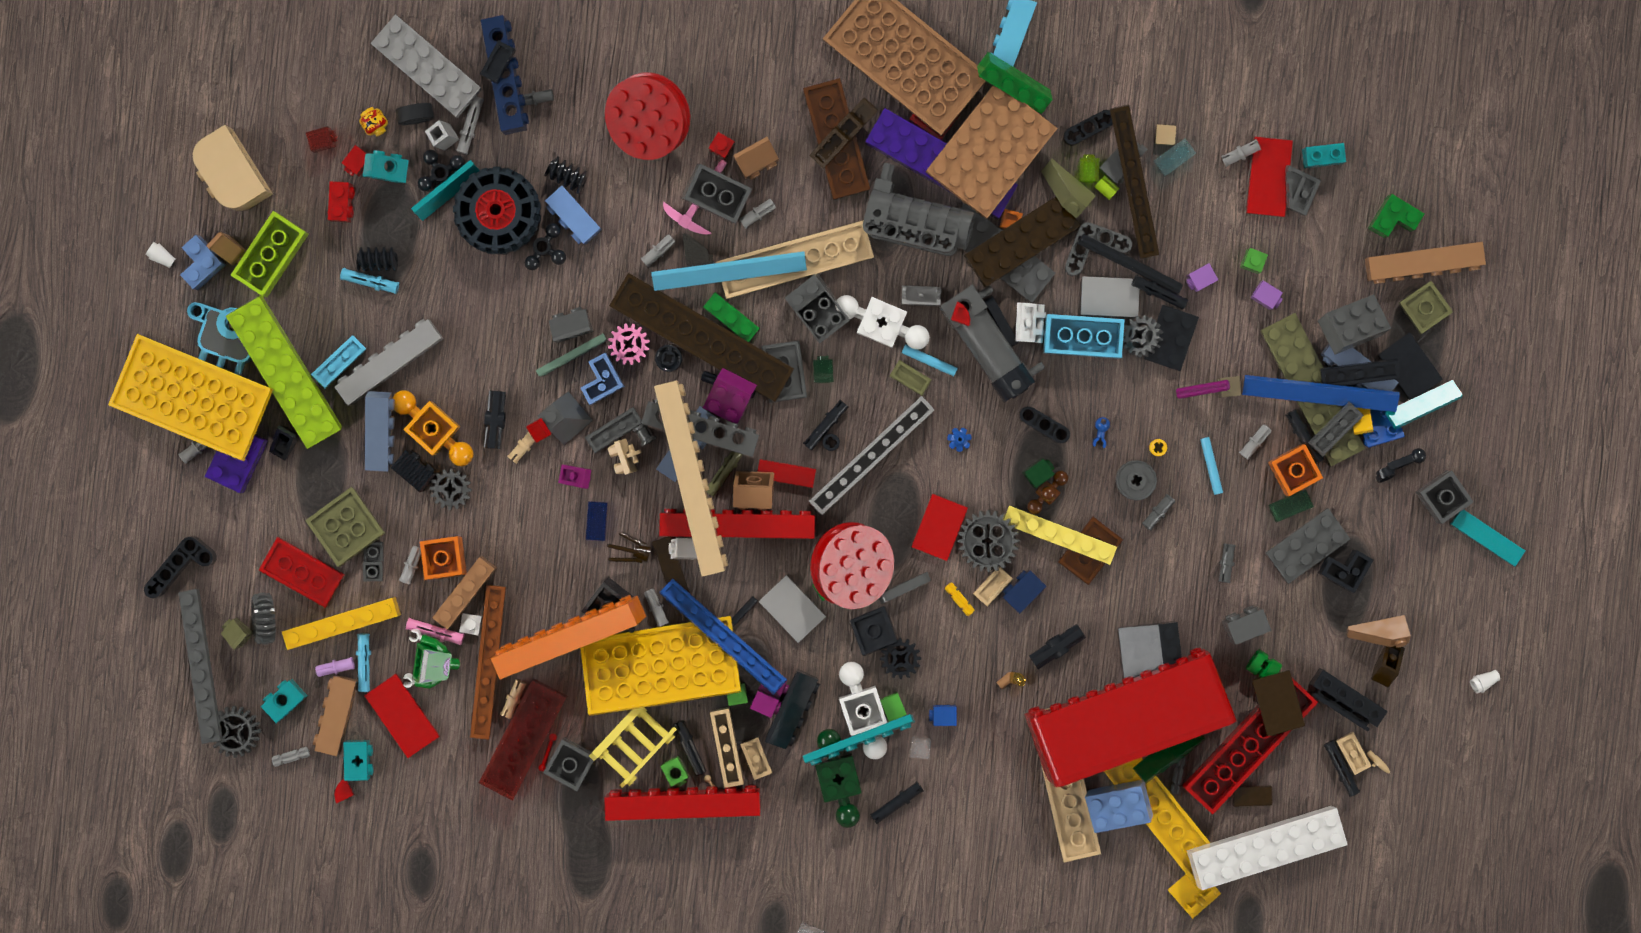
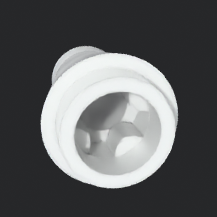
[145,242,176,268]
[1470,670,1500,694]

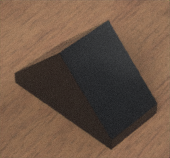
[269,425,299,461]

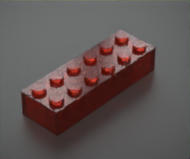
[479,679,568,801]

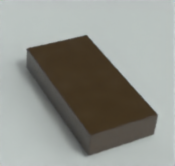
[1233,785,1272,807]

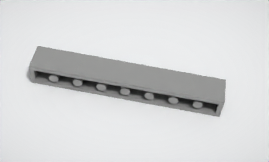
[809,396,934,515]

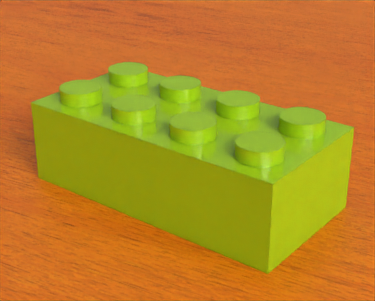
[231,211,309,298]

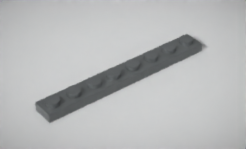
[178,589,223,744]

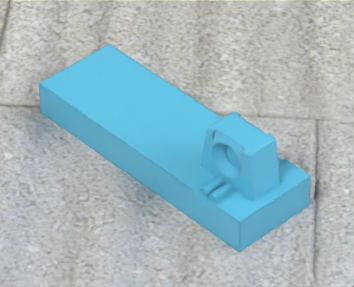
[311,335,366,389]

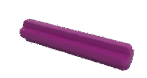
[1176,380,1230,399]

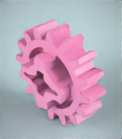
[608,323,650,365]

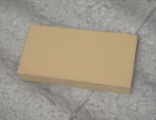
[973,566,1013,607]

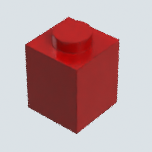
[708,132,735,160]
[341,145,367,177]

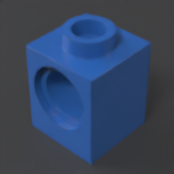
[929,705,957,726]

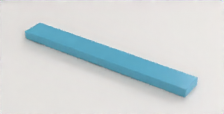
[651,251,807,291]

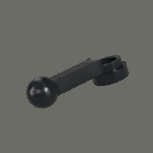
[1376,448,1426,483]

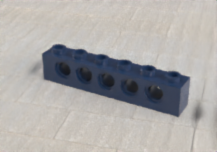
[481,15,529,135]

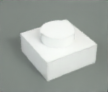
[459,613,482,635]

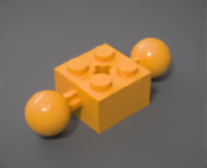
[392,390,473,466]

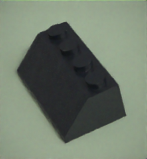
[765,669,820,749]

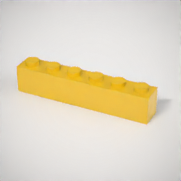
[282,597,401,650]

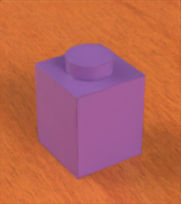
[1186,263,1218,292]
[1250,280,1283,310]

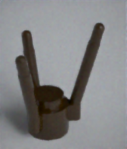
[607,532,651,563]

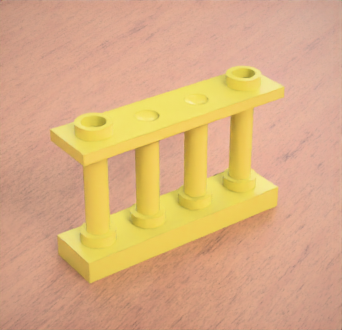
[589,707,677,788]

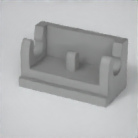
[901,285,941,306]

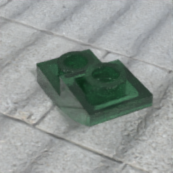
[1268,490,1314,523]

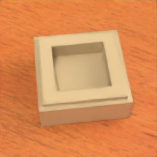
[1155,124,1176,146]

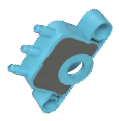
[187,302,252,375]

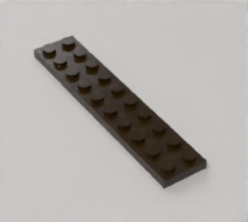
[609,273,794,402]

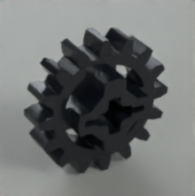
[880,637,921,679]

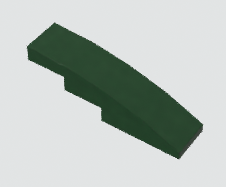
[1133,735,1205,784]

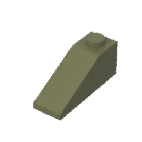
[1041,159,1096,218]

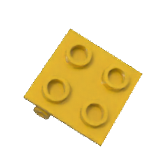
[1168,874,1221,919]

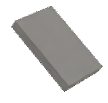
[1080,276,1139,317]
[759,575,826,643]

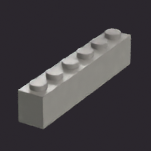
[335,319,444,406]

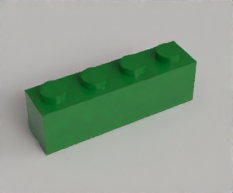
[977,52,1053,114]

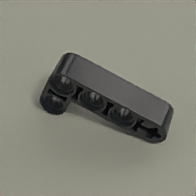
[144,536,217,598]

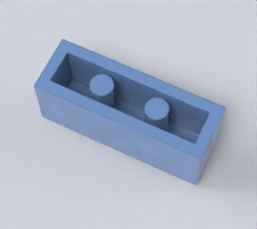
[545,186,602,245]

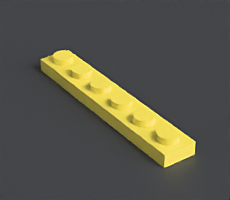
[1004,506,1117,565]

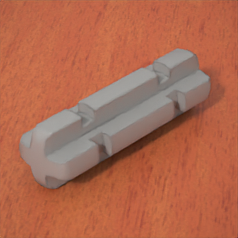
[272,747,310,767]

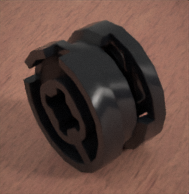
[655,345,682,372]

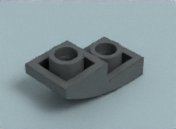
[363,542,384,582]

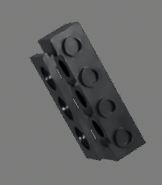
[1309,668,1388,731]

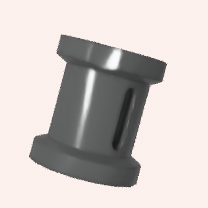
[633,424,657,447]

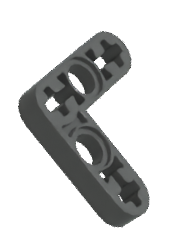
[1065,222,1132,276]

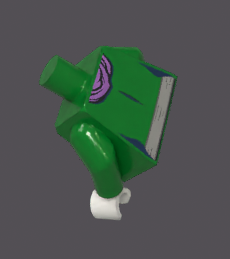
[403,629,460,689]

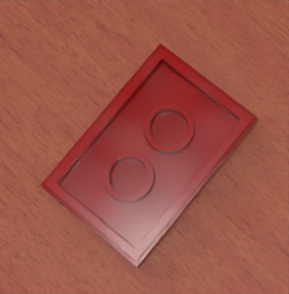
[911,494,968,561]

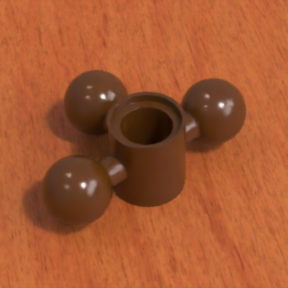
[1027,471,1068,514]

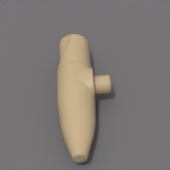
[1366,750,1390,774]

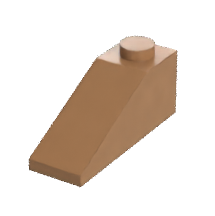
[206,232,247,266]
[1347,615,1411,647]

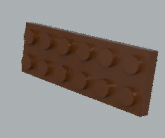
[803,78,870,200]

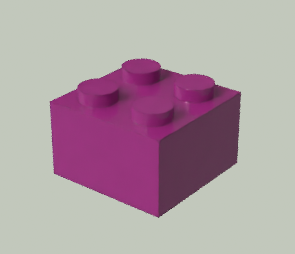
[703,368,757,424]

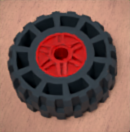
[453,167,541,255]

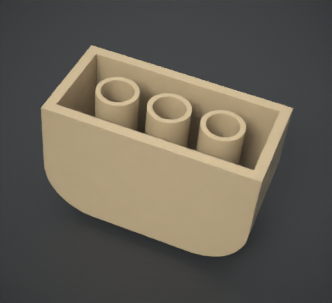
[193,125,273,211]

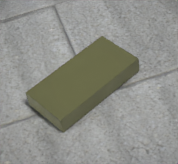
[890,360,932,396]

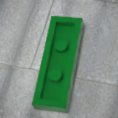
[703,292,760,342]

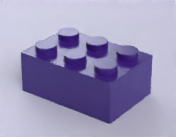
[205,435,268,493]

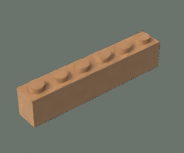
[1365,242,1486,284]

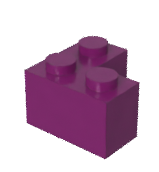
[750,681,789,718]

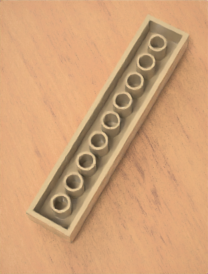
[654,381,728,577]

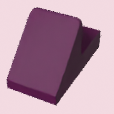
[558,464,591,489]

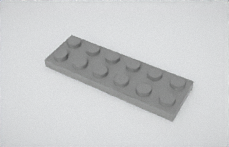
[371,14,482,118]

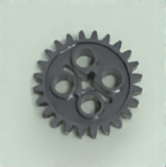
[958,509,1020,572]

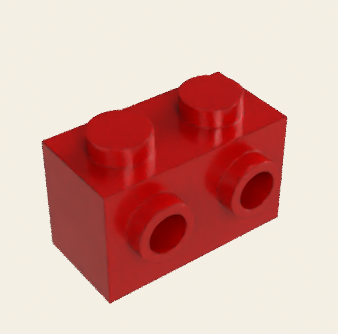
[328,181,355,223]

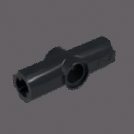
[484,390,506,449]
[1029,624,1086,669]

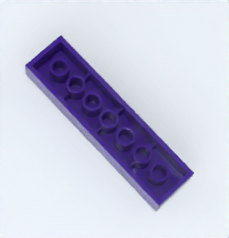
[865,108,1018,220]

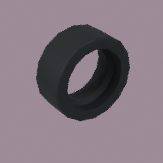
[395,103,434,125]

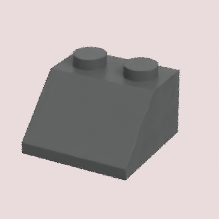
[549,307,594,343]

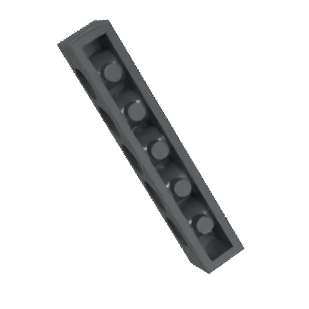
[641,399,760,457]

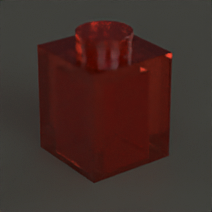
[306,126,338,153]

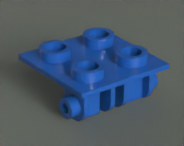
[1363,409,1405,448]

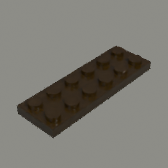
[964,197,1080,288]

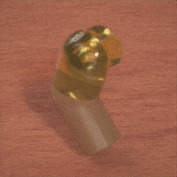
[996,672,1026,690]

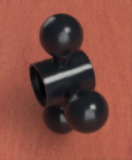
[417,149,465,191]
[524,223,566,271]

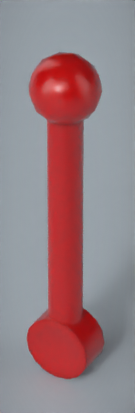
[538,733,557,772]

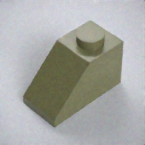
[221,618,253,650]

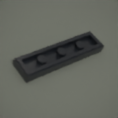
[1320,358,1401,386]

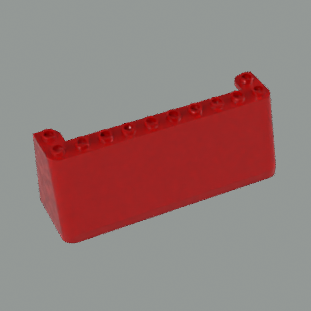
[1024,648,1237,787]

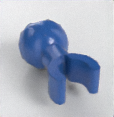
[1093,417,1110,448]

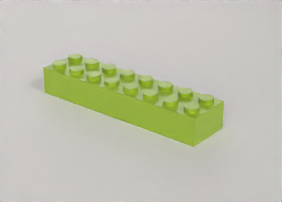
[226,294,342,449]

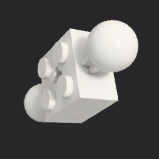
[835,295,930,350]
[839,662,887,759]

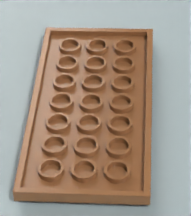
[823,0,987,136]

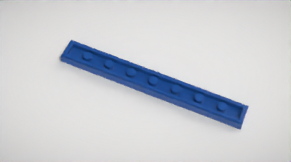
[1242,375,1400,412]
[660,579,787,695]

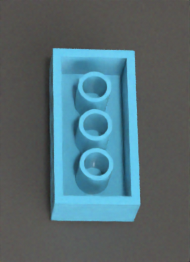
[1043,314,1125,359]

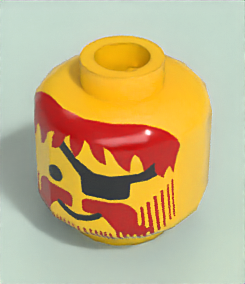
[359,107,388,137]

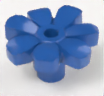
[947,428,972,452]

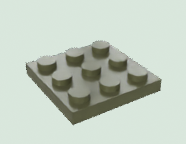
[305,487,386,567]

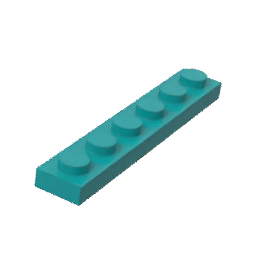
[803,714,915,766]

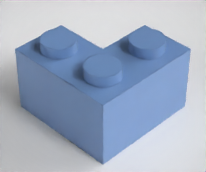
[180,235,226,290]
[581,353,625,405]

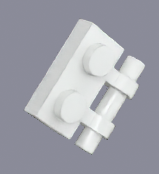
[1015,303,1046,343]

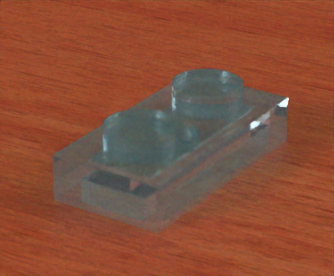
[1153,138,1196,177]

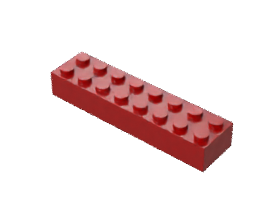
[659,509,815,539]
[1182,678,1318,815]
[604,785,761,821]

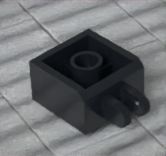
[581,577,642,633]

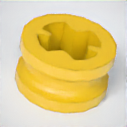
[1149,439,1167,456]

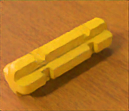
[945,582,975,616]

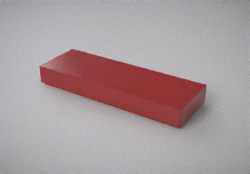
[757,459,816,488]

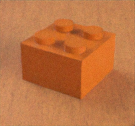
[1268,444,1323,496]
[420,536,467,580]

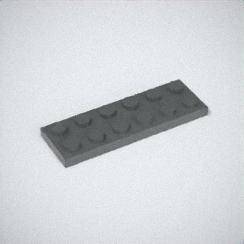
[960,203,1055,303]

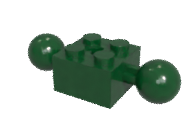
[815,729,862,828]

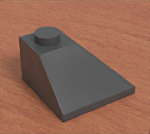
[538,391,593,445]

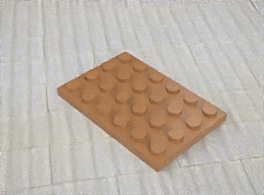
[926,85,1058,219]

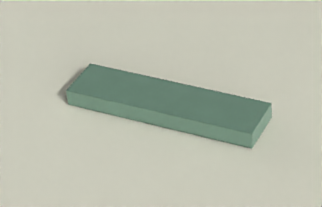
[536,333,607,377]

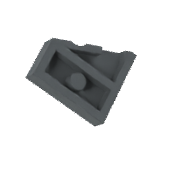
[1285,165,1321,216]

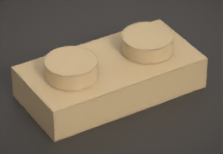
[1336,732,1371,775]
[740,737,772,780]

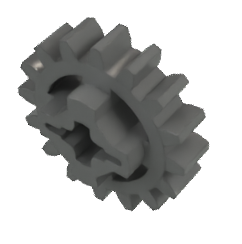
[1123,315,1163,358]
[430,468,472,510]

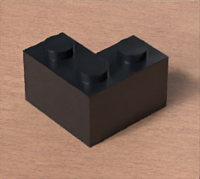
[1317,550,1374,593]

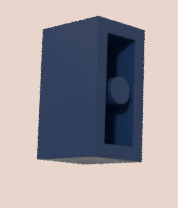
[1002,570,1046,614]

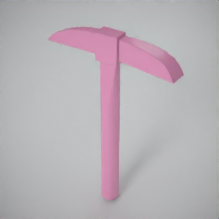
[663,160,727,235]

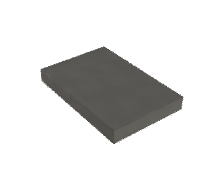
[761,341,807,403]

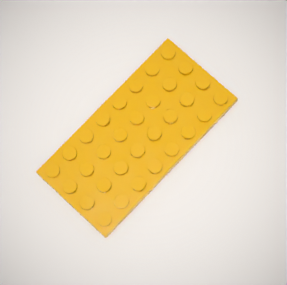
[108,334,273,461]
[580,616,741,716]

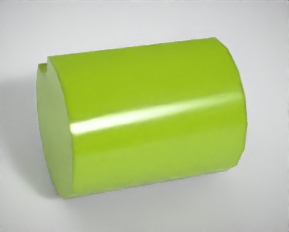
[1094,175,1120,200]

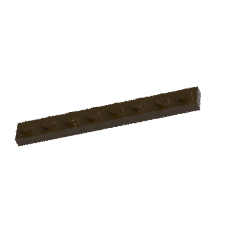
[1110,104,1160,259]

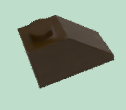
[1371,646,1405,687]

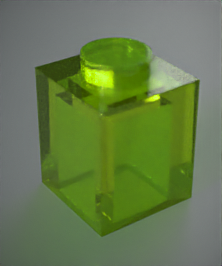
[1078,154,1100,183]

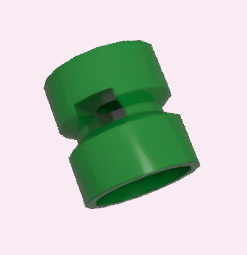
[1246,649,1282,678]

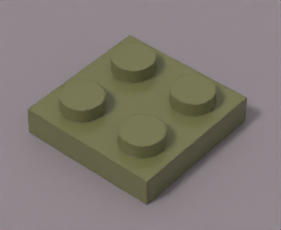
[1399,281,1453,334]

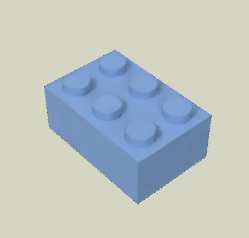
[1085,780,1153,833]

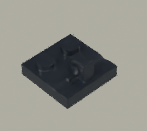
[850,606,899,656]

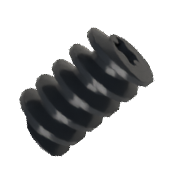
[544,156,587,194]
[356,247,398,271]

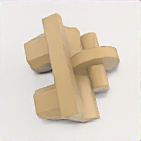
[608,439,642,475]

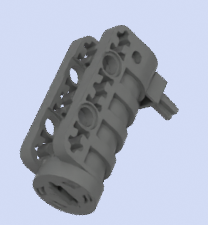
[863,163,975,256]

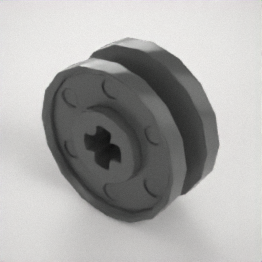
[1115,460,1157,501]

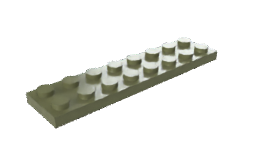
[1260,313,1365,466]

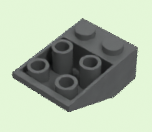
[785,273,850,344]

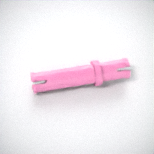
[406,618,464,646]

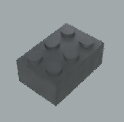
[681,163,752,224]
[1318,294,1391,355]

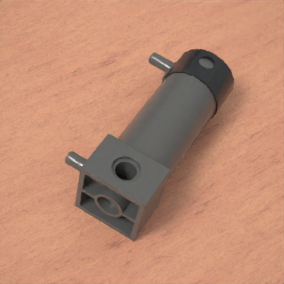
[939,284,1045,403]

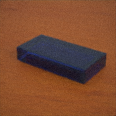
[586,501,608,541]

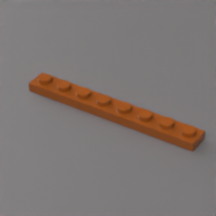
[470,585,506,740]

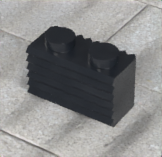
[391,450,436,493]

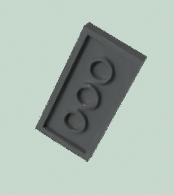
[1265,508,1350,584]

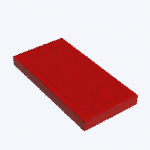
[1246,137,1293,217]
[259,537,345,608]
[364,673,440,758]

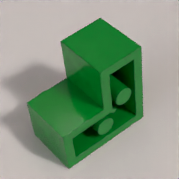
[1368,194,1425,238]

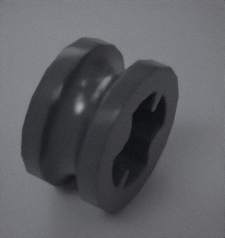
[823,434,840,451]

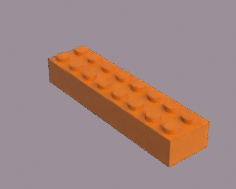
[490,595,646,679]

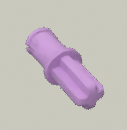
[315,657,355,677]

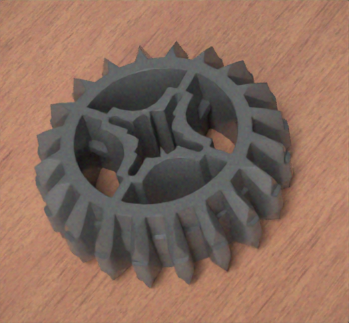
[251,592,276,645]
[213,706,261,758]

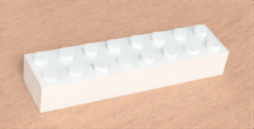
[1186,806,1347,890]

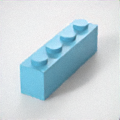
[990,0,1037,66]

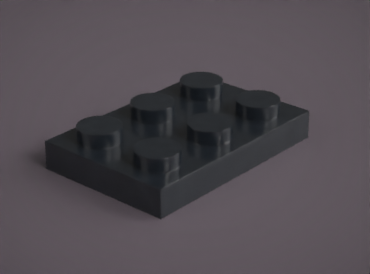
[1144,305,1199,372]

